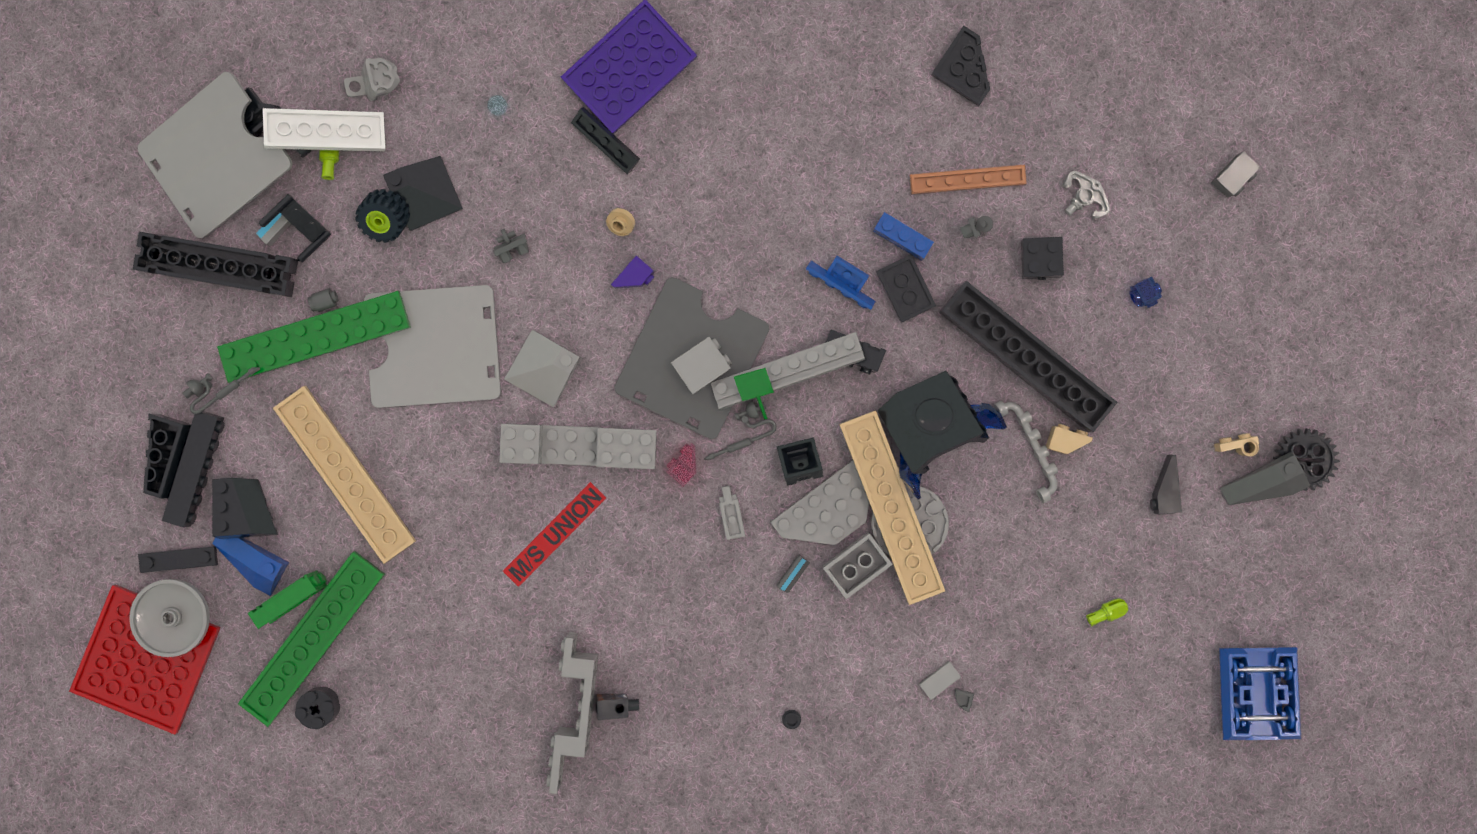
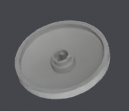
[129,579,210,657]

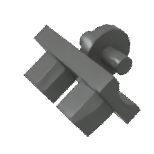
[960,216,993,238]
[493,229,529,263]

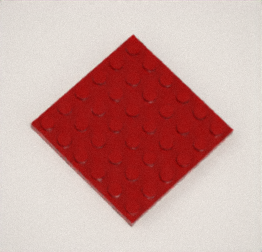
[69,584,221,735]

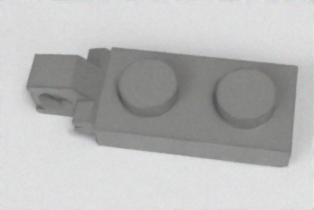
[719,485,745,540]

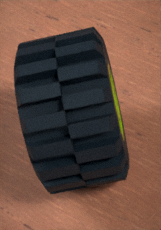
[355,189,410,243]

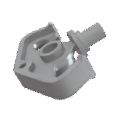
[1062,171,1110,220]

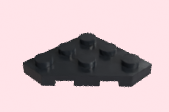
[931,25,990,107]

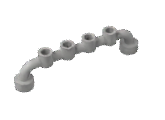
[994,401,1058,504]

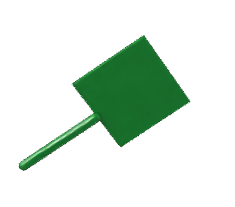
[734,368,774,420]

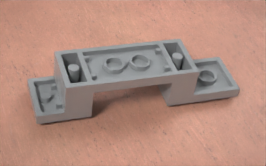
[499,424,657,469]
[547,632,598,794]

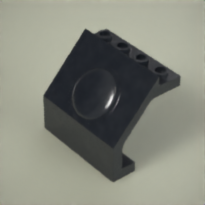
[877,370,989,474]

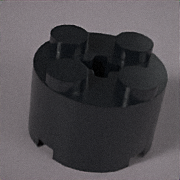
[295,686,340,729]

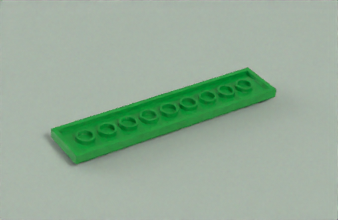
[217,291,411,383]
[238,551,385,727]

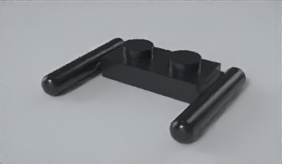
[259,194,332,262]

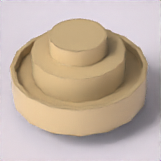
[606,208,635,236]

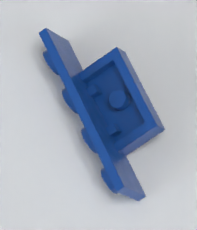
[806,256,876,310]

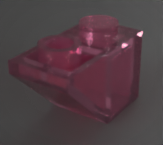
[666,443,697,487]

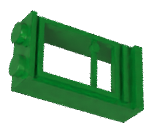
[248,570,327,629]

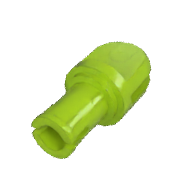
[319,150,339,180]
[1086,598,1128,626]

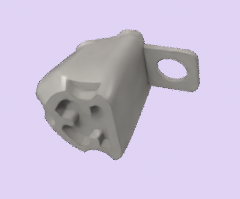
[344,58,400,101]

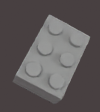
[822,532,893,599]

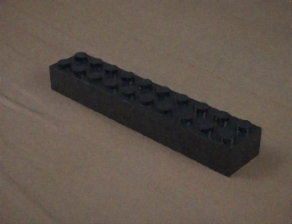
[939,281,1118,433]

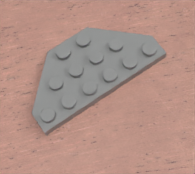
[770,460,869,545]

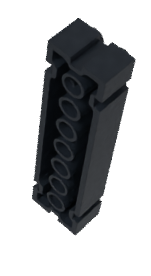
[132,231,298,297]

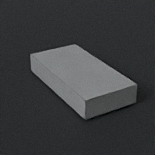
[919,661,961,700]

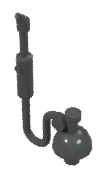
[183,367,260,414]
[704,400,777,461]

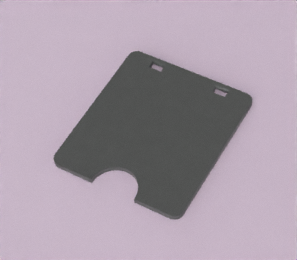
[615,277,769,439]

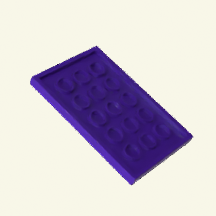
[561,0,697,134]

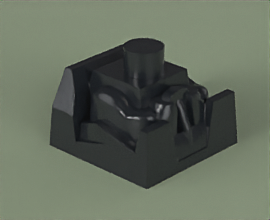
[776,437,823,486]

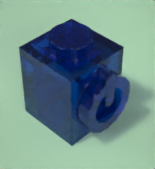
[1129,276,1162,308]

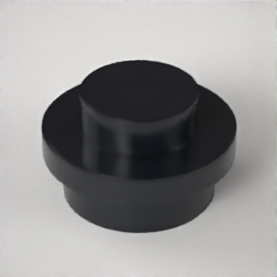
[782,710,801,729]

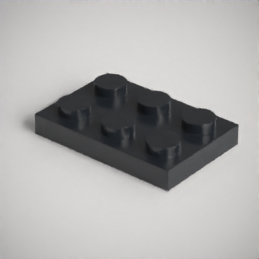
[876,254,936,323]

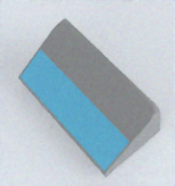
[256,213,291,246]

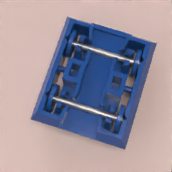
[1219,647,1301,740]

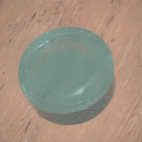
[488,95,508,116]

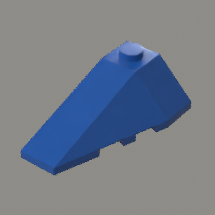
[212,538,289,596]

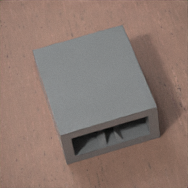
[671,337,732,395]

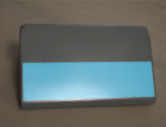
[777,555,810,593]

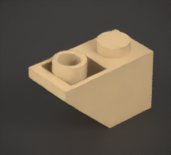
[1046,424,1093,454]

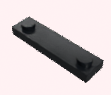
[571,107,640,174]
[138,546,218,573]

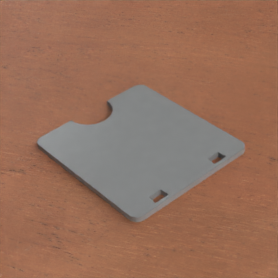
[138,72,292,238]
[364,285,501,408]

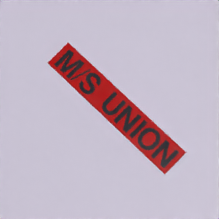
[503,482,606,587]

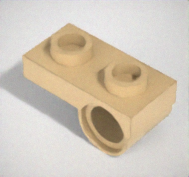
[1214,433,1259,456]

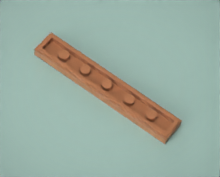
[910,165,1026,195]

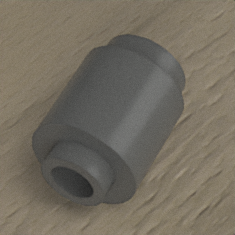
[308,288,339,312]

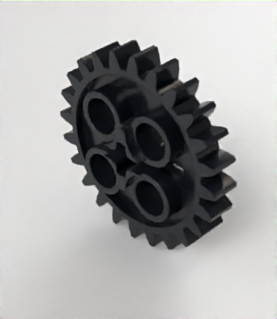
[1273,428,1340,491]

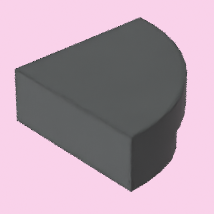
[954,688,974,712]

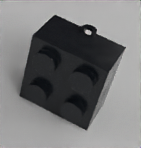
[1021,237,1064,280]

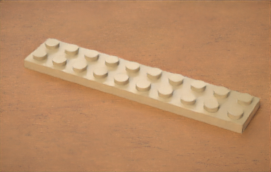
[273,386,416,564]
[839,411,945,605]

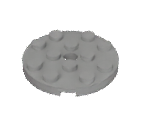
[871,485,949,556]

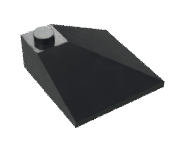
[383,156,463,231]

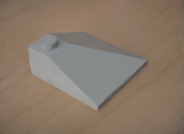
[504,330,582,407]

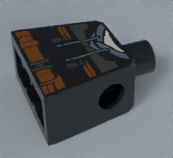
[596,693,639,720]

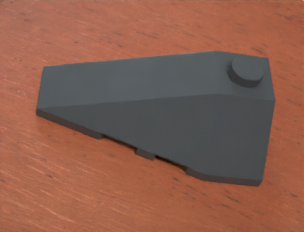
[1220,452,1310,505]

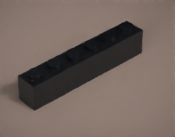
[162,411,225,528]

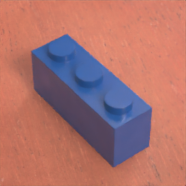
[873,212,934,261]

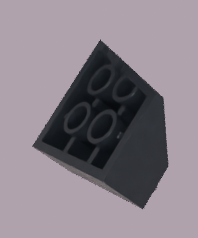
[212,478,278,539]

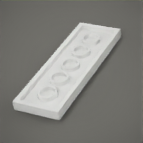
[263,108,385,151]

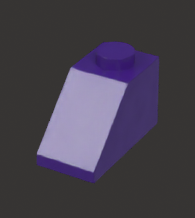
[611,256,655,289]

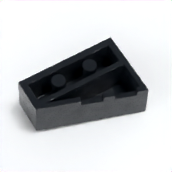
[825,330,886,375]

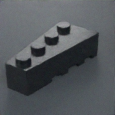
[143,413,191,499]

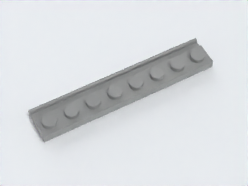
[711,332,866,410]

